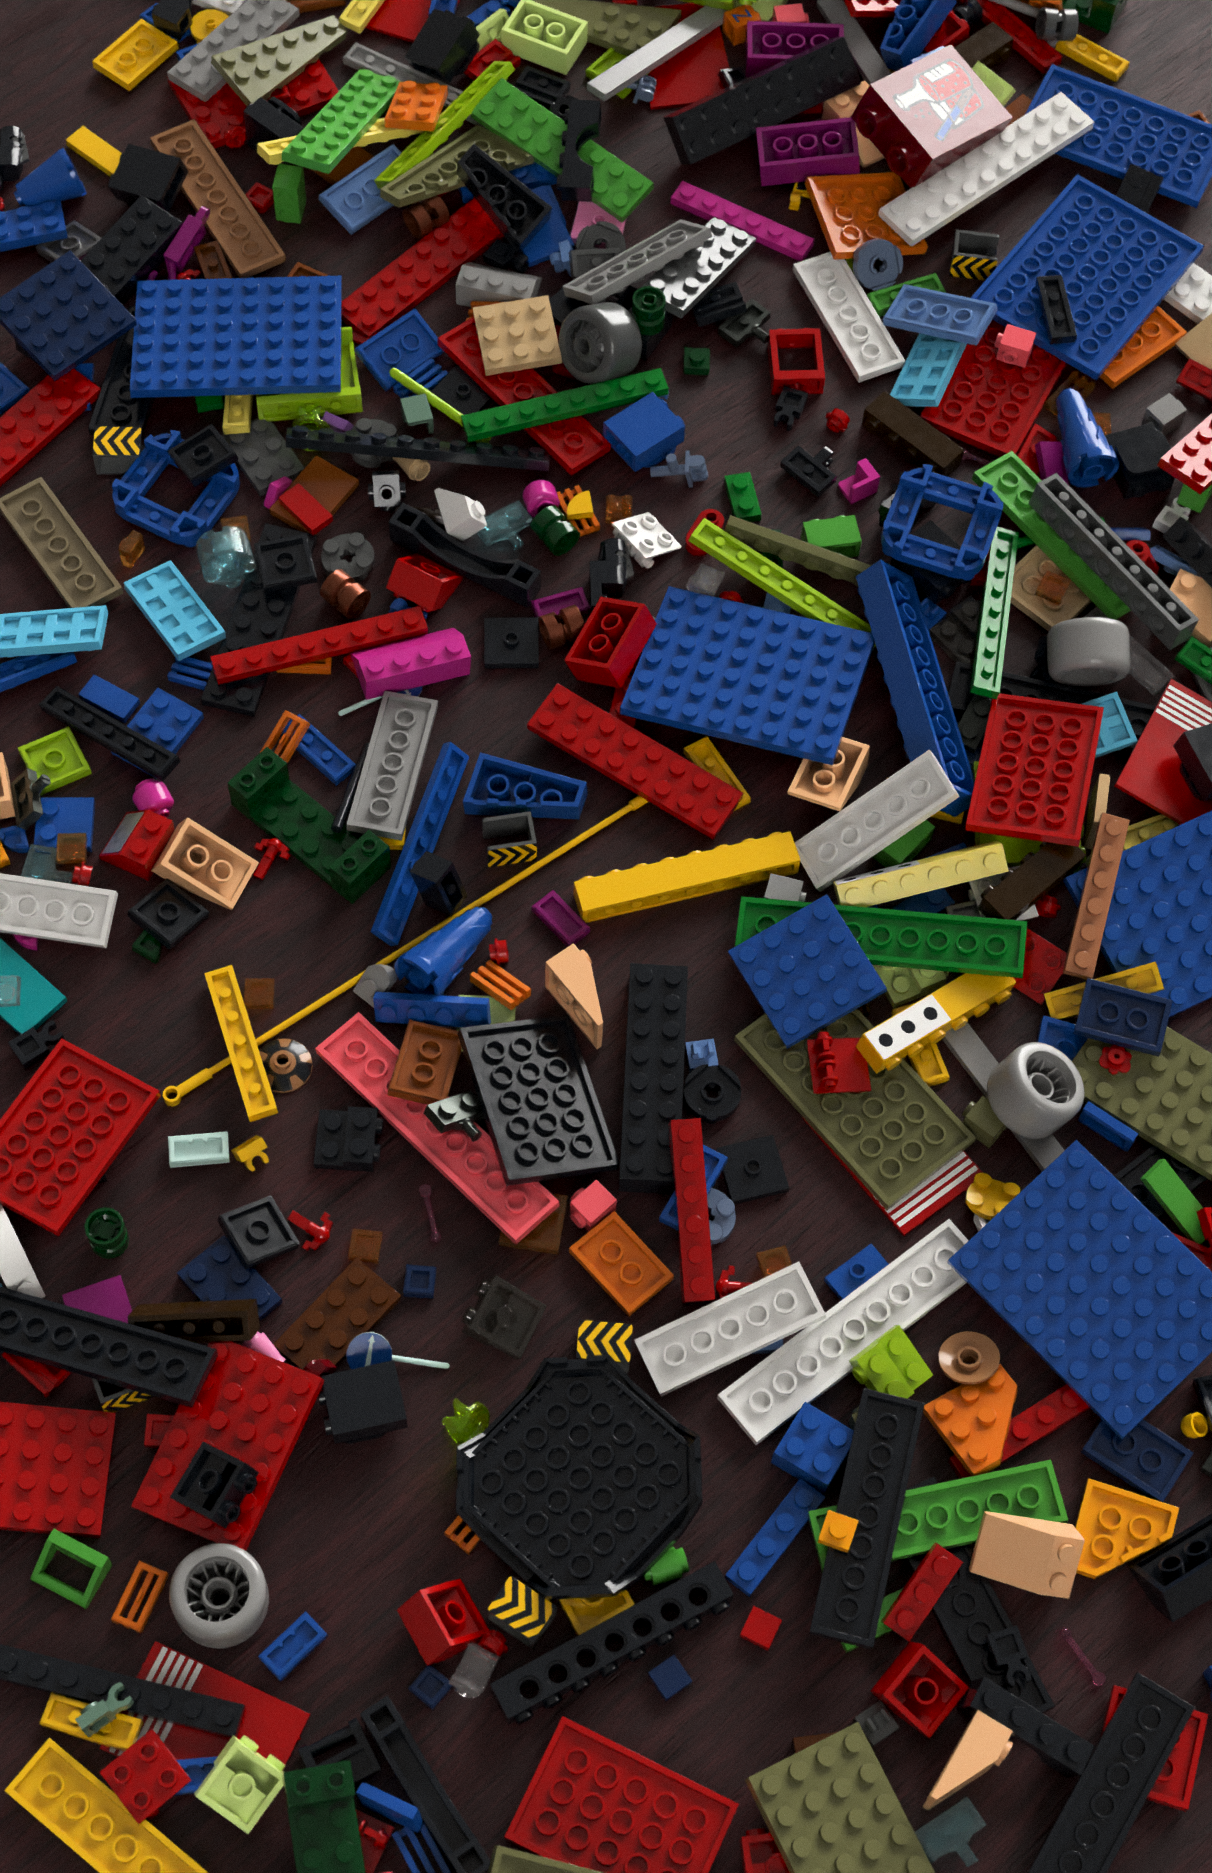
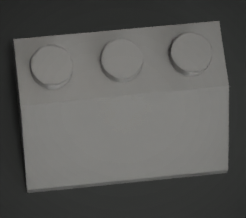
[456,262,542,307]

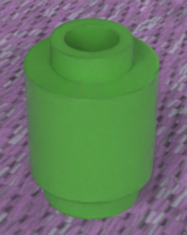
[643,1546,689,1586]

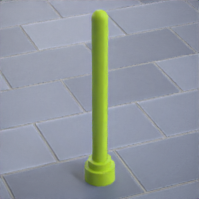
[389,368,492,443]

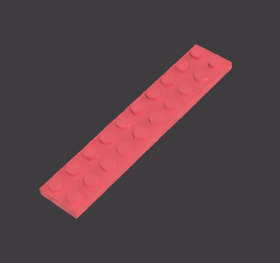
[315,1012,559,1245]

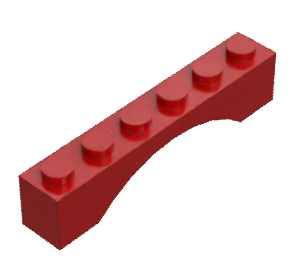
[668,1118,715,1304]

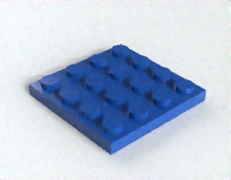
[728,894,887,1049]

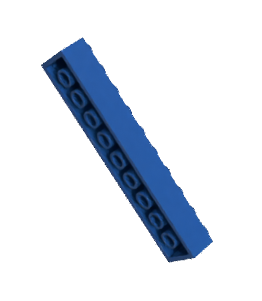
[856,560,975,817]

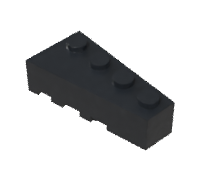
[456,144,552,253]

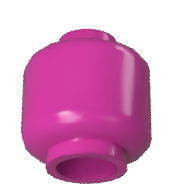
[523,480,560,518]
[132,778,174,818]

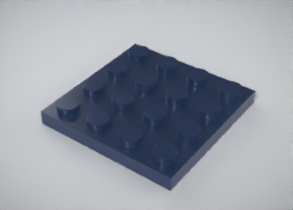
[0,250,137,381]

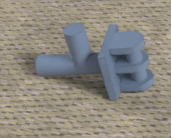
[626,75,657,104]
[650,451,709,488]

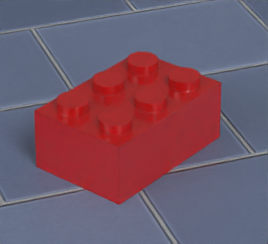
[564,597,657,688]

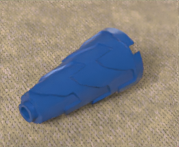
[1056,388,1119,488]
[394,906,493,995]

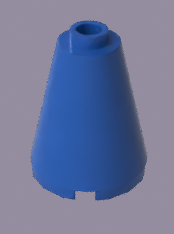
[13,148,87,206]

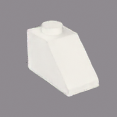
[434,488,487,542]

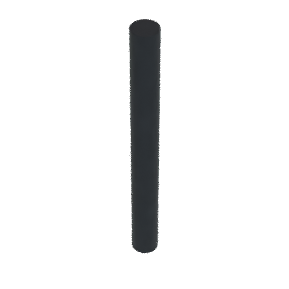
[331,743,369,833]

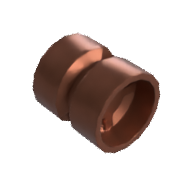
[402,195,450,239]
[320,569,371,619]
[538,604,585,650]

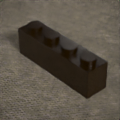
[954,22,1013,70]
[862,391,964,477]
[977,842,1086,920]
[127,1299,260,1343]

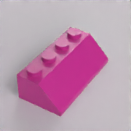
[350,628,471,700]

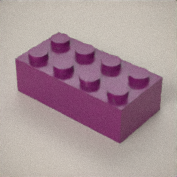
[745,21,844,78]
[756,117,860,186]

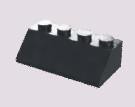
[1128,1514,1212,1622]

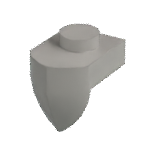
[353,964,397,1008]

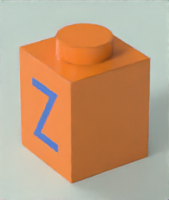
[722,5,761,46]

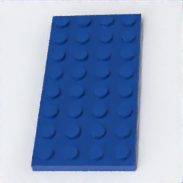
[1025,64,1212,208]

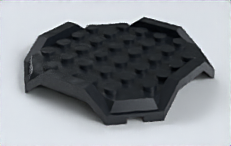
[456,1355,703,1600]

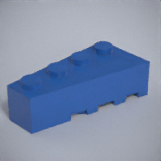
[880,0,957,71]
[463,752,587,819]

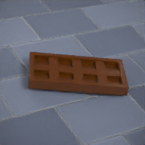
[273,1257,401,1370]

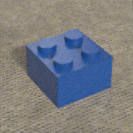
[771,1402,854,1495]

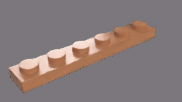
[1063,812,1130,980]

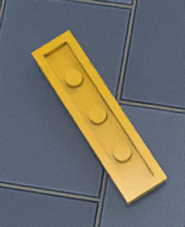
[1044,961,1164,1020]

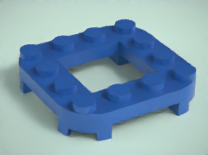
[112,430,240,547]
[881,464,1003,581]

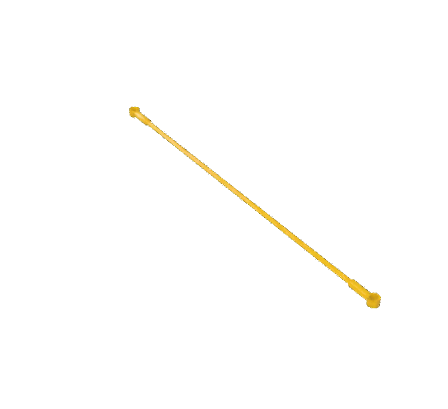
[163,795,649,1106]

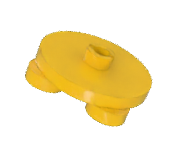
[190,9,229,44]
[965,1173,1020,1220]

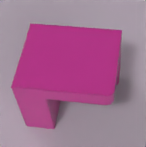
[838,458,880,504]

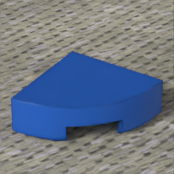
[0,825,30,853]

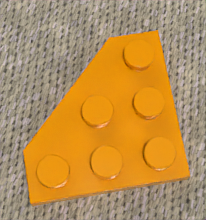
[1075,1478,1179,1579]

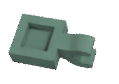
[75,1682,134,1737]

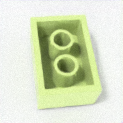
[501,0,588,75]

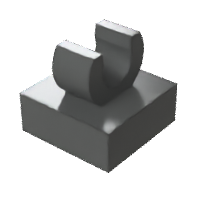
[853,1700,899,1747]

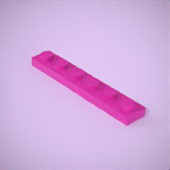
[671,181,814,262]

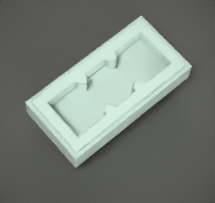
[168,1131,230,1168]

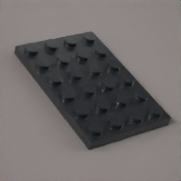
[458,1015,620,1186]

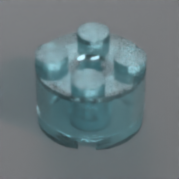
[196,526,256,588]

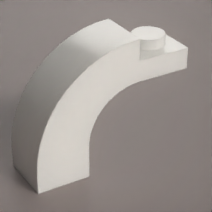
[0,1204,46,1298]

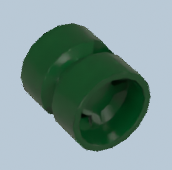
[632,286,666,335]
[531,505,580,556]
[85,1207,129,1259]

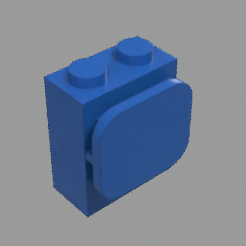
[603,392,685,472]

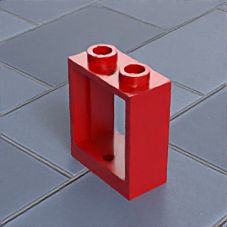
[767,328,825,395]

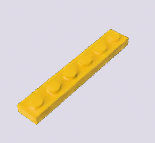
[204,965,278,1122]

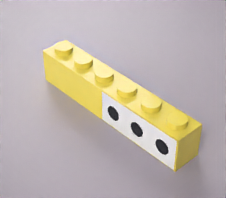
[833,840,1009,907]

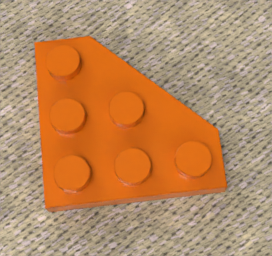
[923,1364,1017,1476]

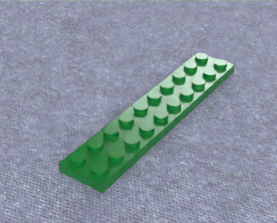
[735,896,1027,978]

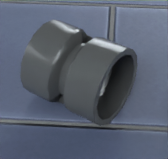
[1036,7,1079,42]

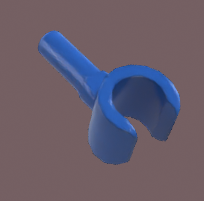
[389,598,428,619]

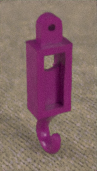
[147,206,210,280]

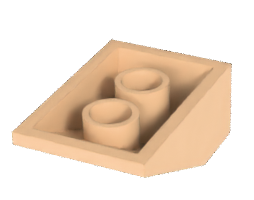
[822,80,885,168]
[1170,569,1212,648]
[788,737,870,811]
[151,817,259,910]
[545,943,603,1049]
[969,1511,1085,1599]
[923,1710,1013,1810]

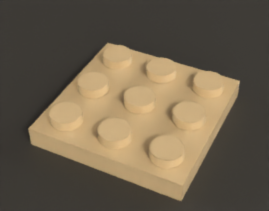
[472,295,562,376]
[1011,545,1092,631]

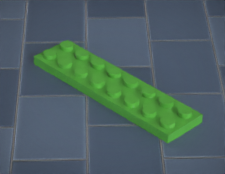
[282,69,403,174]
[471,78,654,223]
[972,451,1131,620]
[808,1460,1068,1573]

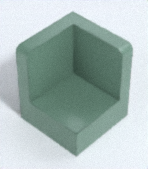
[400,393,434,434]

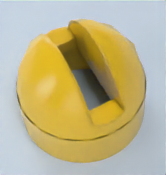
[1180,1412,1208,1438]

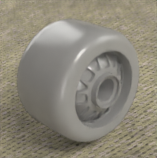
[1047,617,1131,686]
[987,1042,1085,1139]
[169,1543,269,1649]

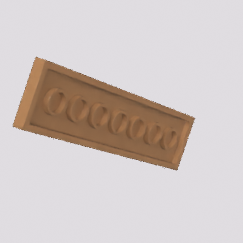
[150,119,286,278]

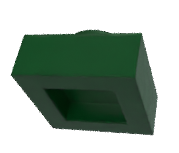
[683,347,710,375]

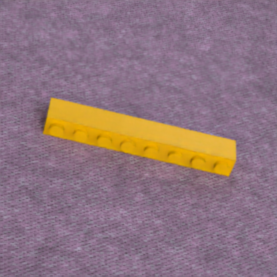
[573,831,800,923]

